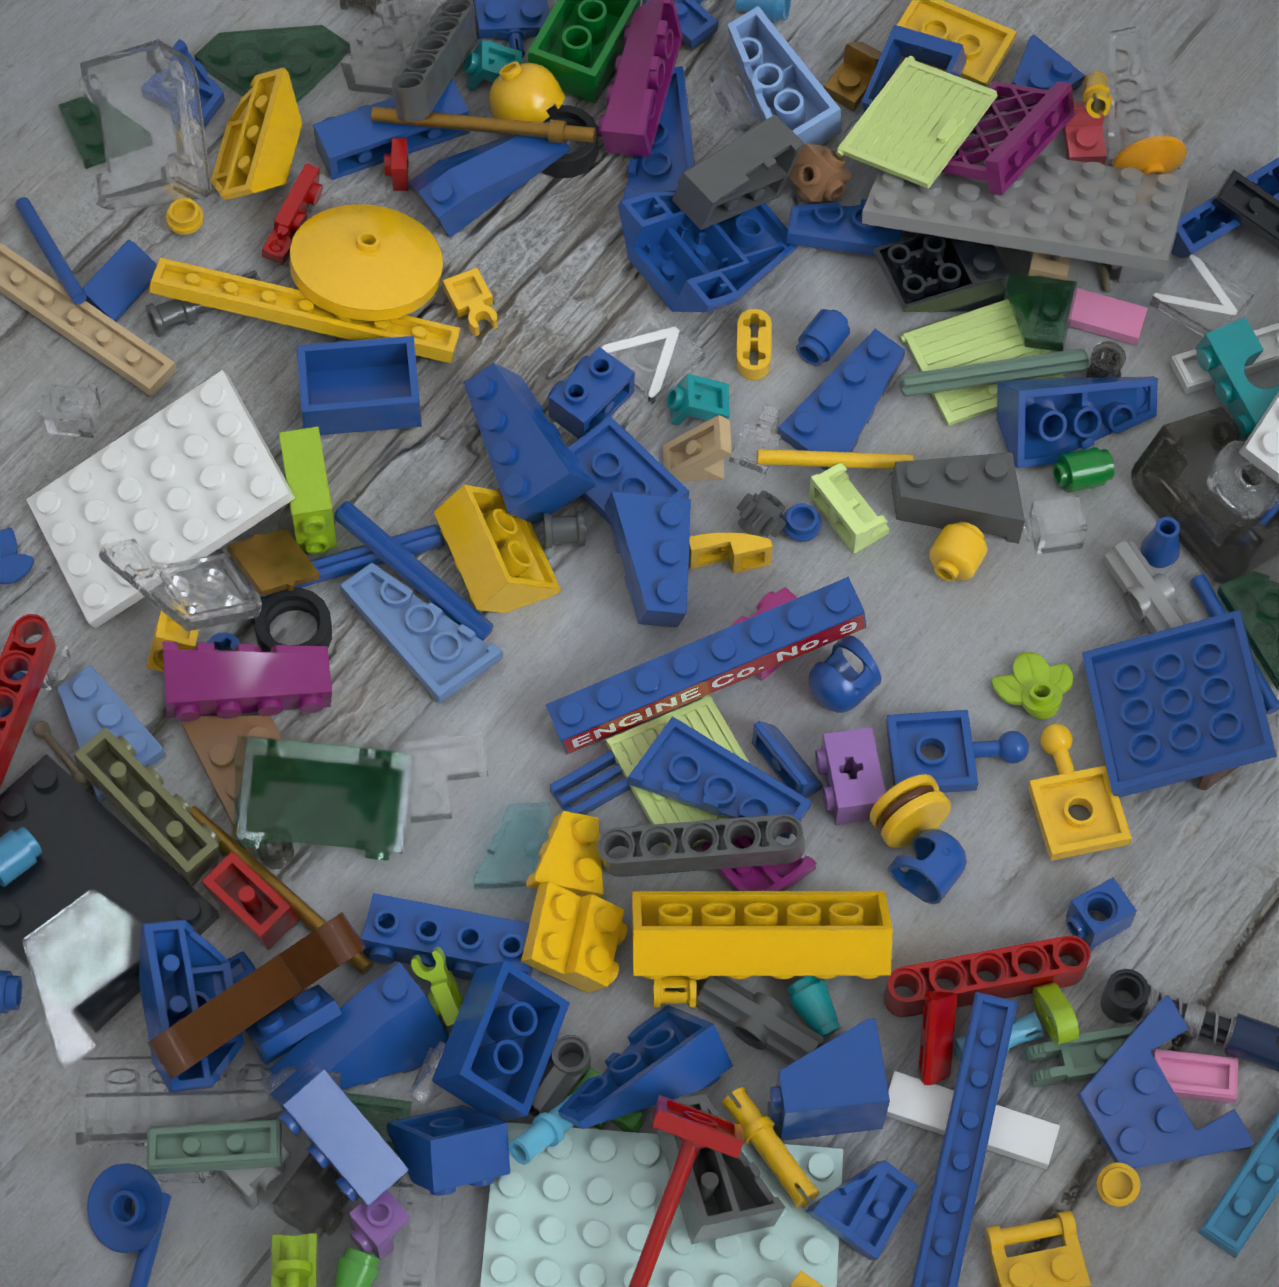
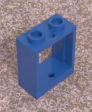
[861,25,966,112]

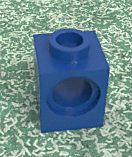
[1066,877,1137,949]

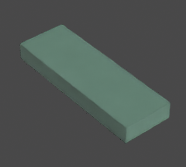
[147,1119,282,1175]

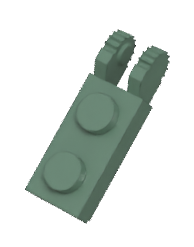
[1024,1024,1138,1087]

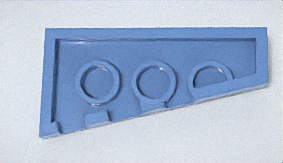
[340,563,503,704]

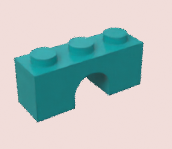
[1195,317,1279,440]

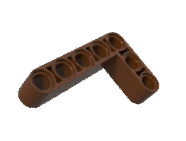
[147,912,366,1080]

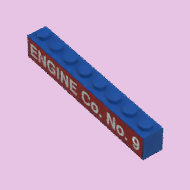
[546,576,867,755]

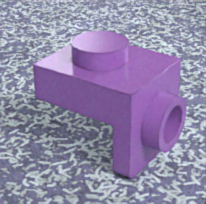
[349,1190,410,1261]

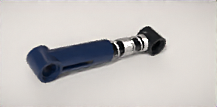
[1100,969,1279,1072]

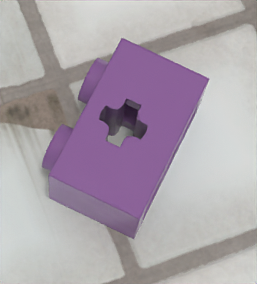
[815,727,885,825]

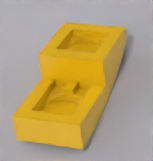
[689,532,773,574]

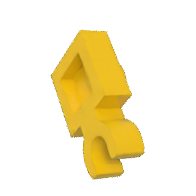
[442,267,498,336]

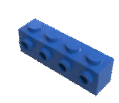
[361,893,533,980]

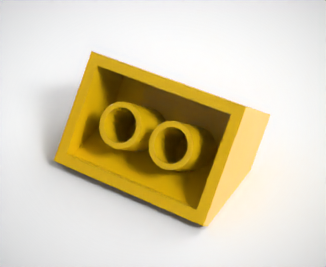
[434,484,561,614]

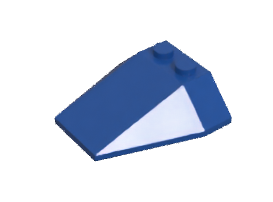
[618,192,799,312]

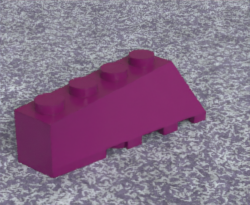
[598,0,683,157]
[163,641,332,722]

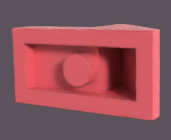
[1063,101,1107,165]

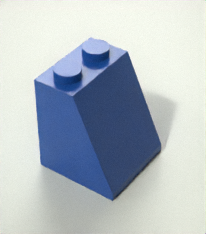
[768,1018,890,1141]

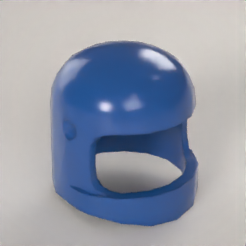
[808,635,882,713]
[887,829,967,904]

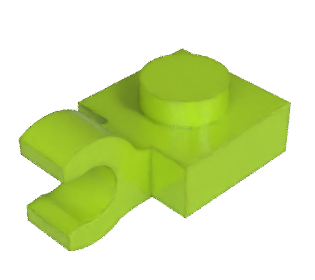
[411,946,464,1026]

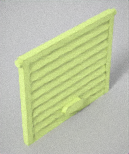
[836,56,998,189]
[900,295,1065,426]
[605,695,749,852]

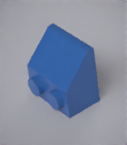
[387,1105,510,1196]

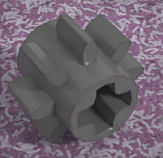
[736,490,786,537]

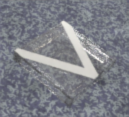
[1150,254,1255,337]
[602,306,705,405]

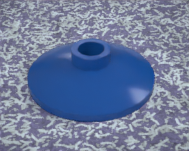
[87,1163,165,1253]

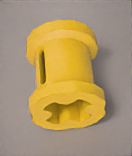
[653,976,697,1008]

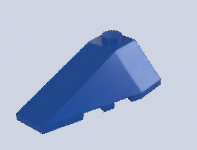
[408,121,571,238]
[997,376,1158,468]
[262,963,449,1091]
[558,1005,733,1129]

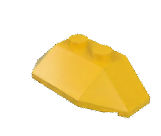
[210,67,303,201]

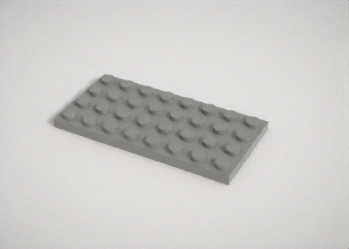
[862,146,1189,273]

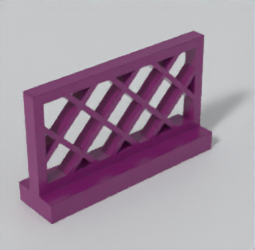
[942,81,1075,195]

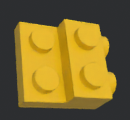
[521,881,627,993]

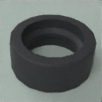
[541,105,598,178]
[254,587,332,652]

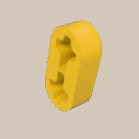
[736,308,772,380]

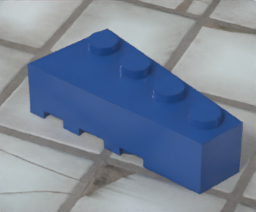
[464,363,597,524]

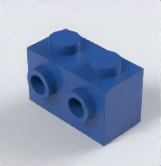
[548,347,635,439]

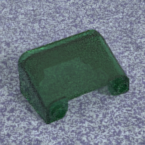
[233,735,413,860]

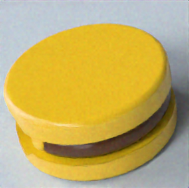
[869,774,951,848]

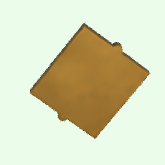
[227,528,320,597]

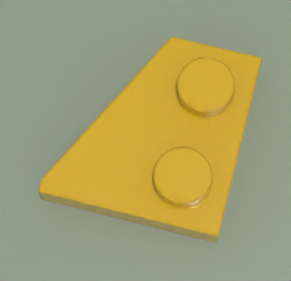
[526,811,604,897]

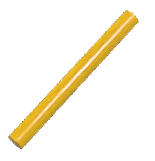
[756,449,914,469]

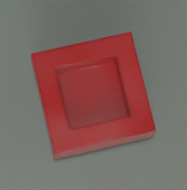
[384,138,409,191]

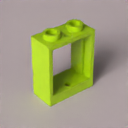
[279,427,338,554]

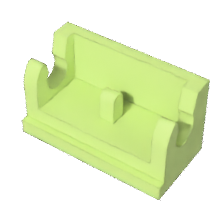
[808,463,890,554]

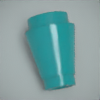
[787,976,841,1038]

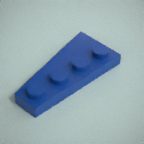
[623,66,695,200]
[777,328,905,471]

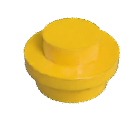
[166,198,204,235]
[1096,1162,1141,1207]

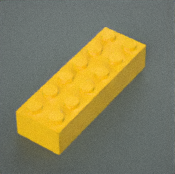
[632,891,893,980]

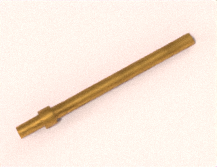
[371,106,596,144]
[190,806,373,975]

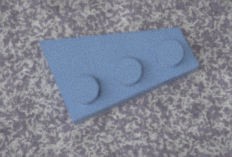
[57,665,166,803]

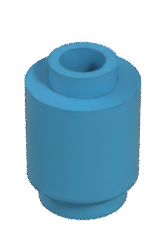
[0,826,42,887]

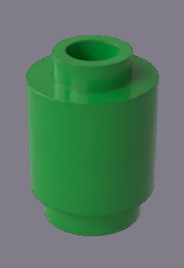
[1053,447,1115,493]

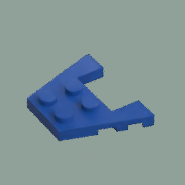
[1076,995,1255,1169]

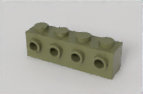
[74,727,221,885]

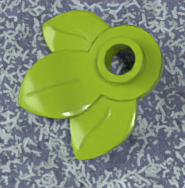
[992,652,1073,719]

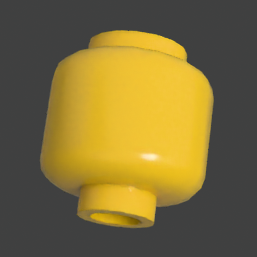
[929,522,988,582]

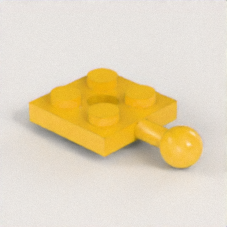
[1027,724,1132,861]

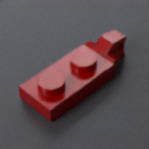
[262,163,323,265]

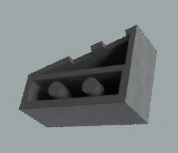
[672,114,804,230]
[891,452,1025,544]
[656,1094,786,1245]

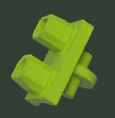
[271,1233,318,1287]

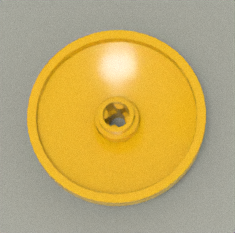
[289,204,443,321]

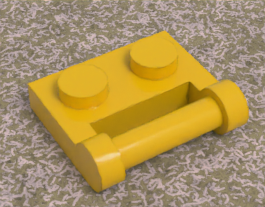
[984,1210,1091,1287]

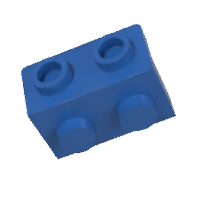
[245,984,342,1064]

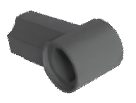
[529,1035,591,1117]

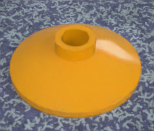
[1112,136,1187,175]

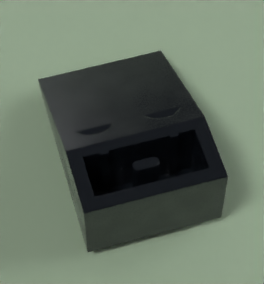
[873,233,1009,312]

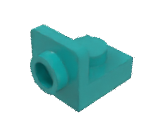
[463,39,522,90]
[667,373,730,425]

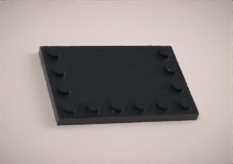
[0,754,220,1033]

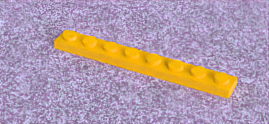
[150,257,460,364]

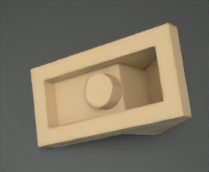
[662,415,732,481]

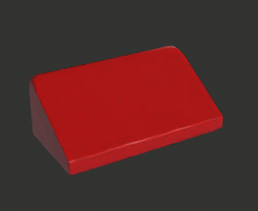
[918,991,957,1086]

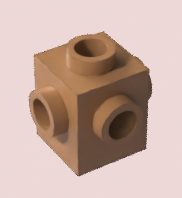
[789,143,853,203]

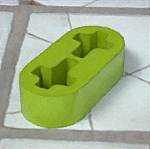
[1032,982,1079,1045]

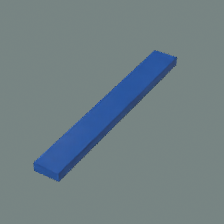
[911,992,1018,1287]

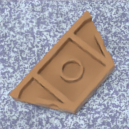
[181,715,306,853]

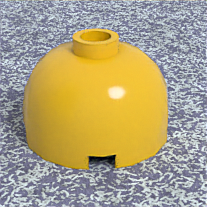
[489,62,565,122]

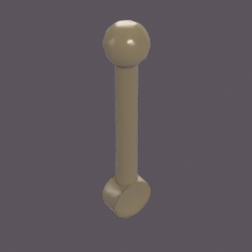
[34,721,89,786]

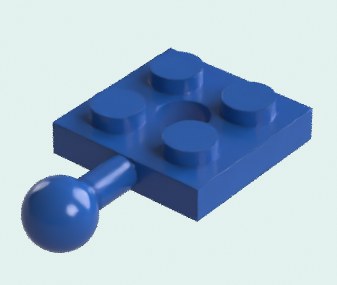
[886,710,1029,793]

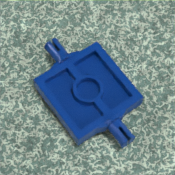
[473,0,549,58]

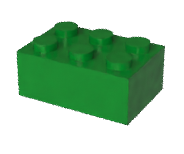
[528,0,641,104]

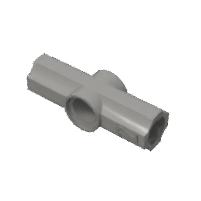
[1103,541,1190,633]

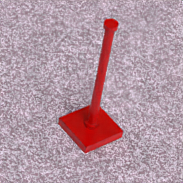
[628,1095,744,1287]

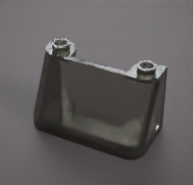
[1131,407,1279,584]

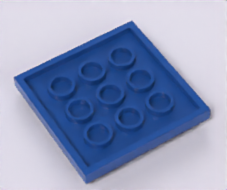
[1082,610,1277,798]

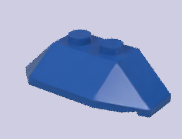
[139,920,244,1092]

